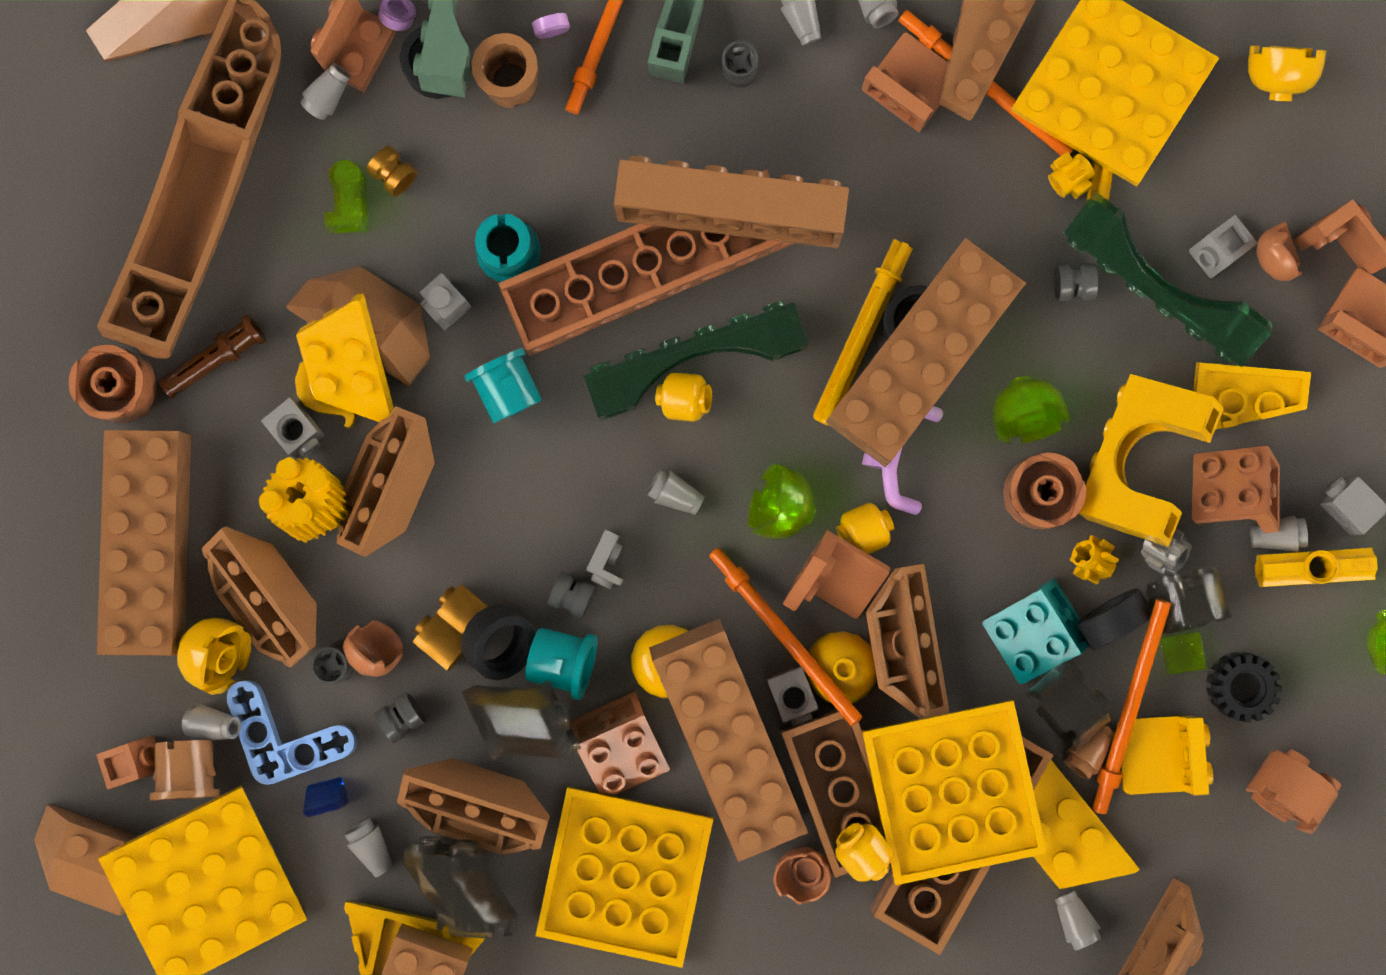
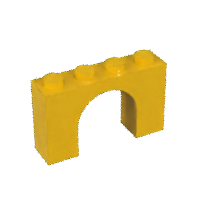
[1078,374,1224,547]

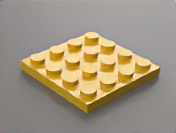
[1011,0,1219,187]
[862,700,1047,885]
[98,785,307,975]
[535,786,714,968]

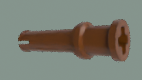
[158,314,266,399]

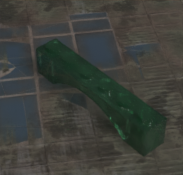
[1063,191,1273,367]
[583,301,809,421]

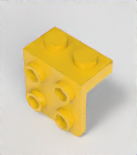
[1117,715,1213,795]

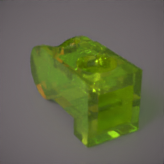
[324,159,368,234]

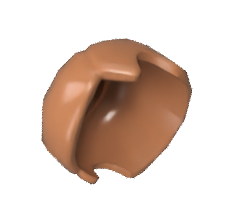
[1256,222,1302,281]
[343,620,405,677]
[773,846,833,905]

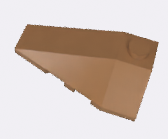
[86,0,228,62]

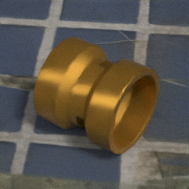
[366,145,418,197]

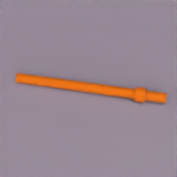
[565,0,624,115]
[898,9,1074,156]
[709,547,863,726]
[1092,599,1171,814]

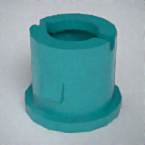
[475,214,541,282]
[464,348,542,424]
[525,628,598,700]

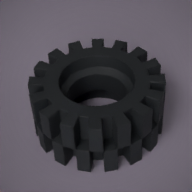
[1206,652,1282,723]

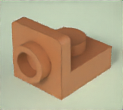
[96,736,156,790]

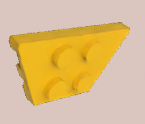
[296,293,394,422]
[1033,760,1140,889]
[344,899,488,975]

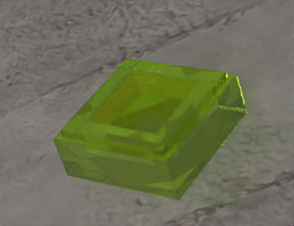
[1160,632,1207,675]

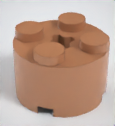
[69,345,157,423]
[1003,452,1086,530]
[1245,749,1341,834]

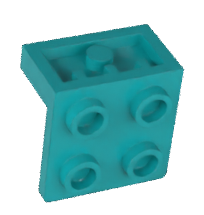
[982,578,1089,684]

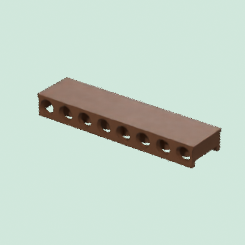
[498,169,795,357]

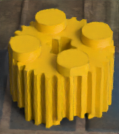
[259,457,349,543]

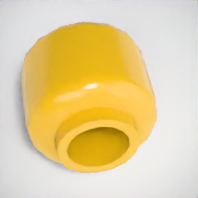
[655,372,712,422]
[836,503,894,554]
[835,823,893,882]

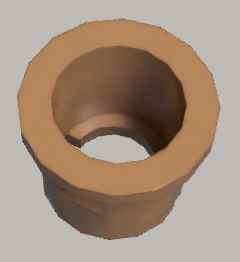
[471,33,538,108]
[150,740,220,801]

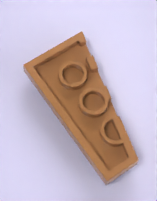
[938,0,1036,121]

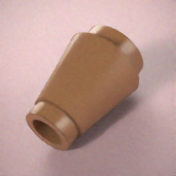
[1064,722,1115,780]

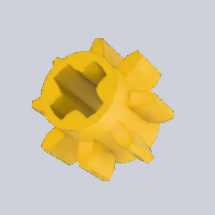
[1048,152,1095,200]
[1069,535,1119,585]

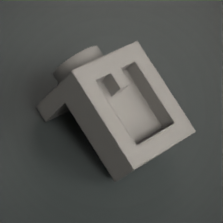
[1189,215,1258,278]
[586,529,624,589]

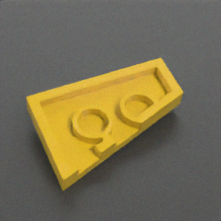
[1193,362,1311,430]

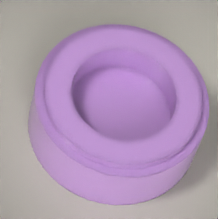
[378,0,416,31]
[532,13,570,39]

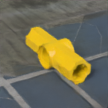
[1254,547,1378,587]

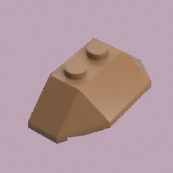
[287,266,430,387]
[336,407,435,557]
[202,527,317,668]
[866,564,949,719]
[397,758,550,855]
[34,804,138,916]
[1118,877,1204,975]

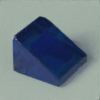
[303,777,349,817]

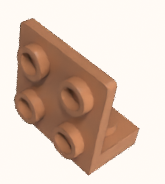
[311,0,397,93]
[861,32,948,133]
[1292,199,1386,274]
[1317,268,1386,368]
[1192,446,1280,533]
[783,530,891,619]
[568,691,670,796]

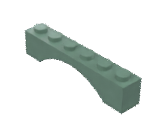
[413,0,472,98]
[647,0,705,84]

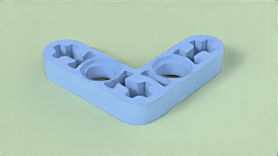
[227,680,358,785]

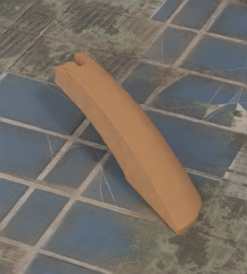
[97,0,282,359]

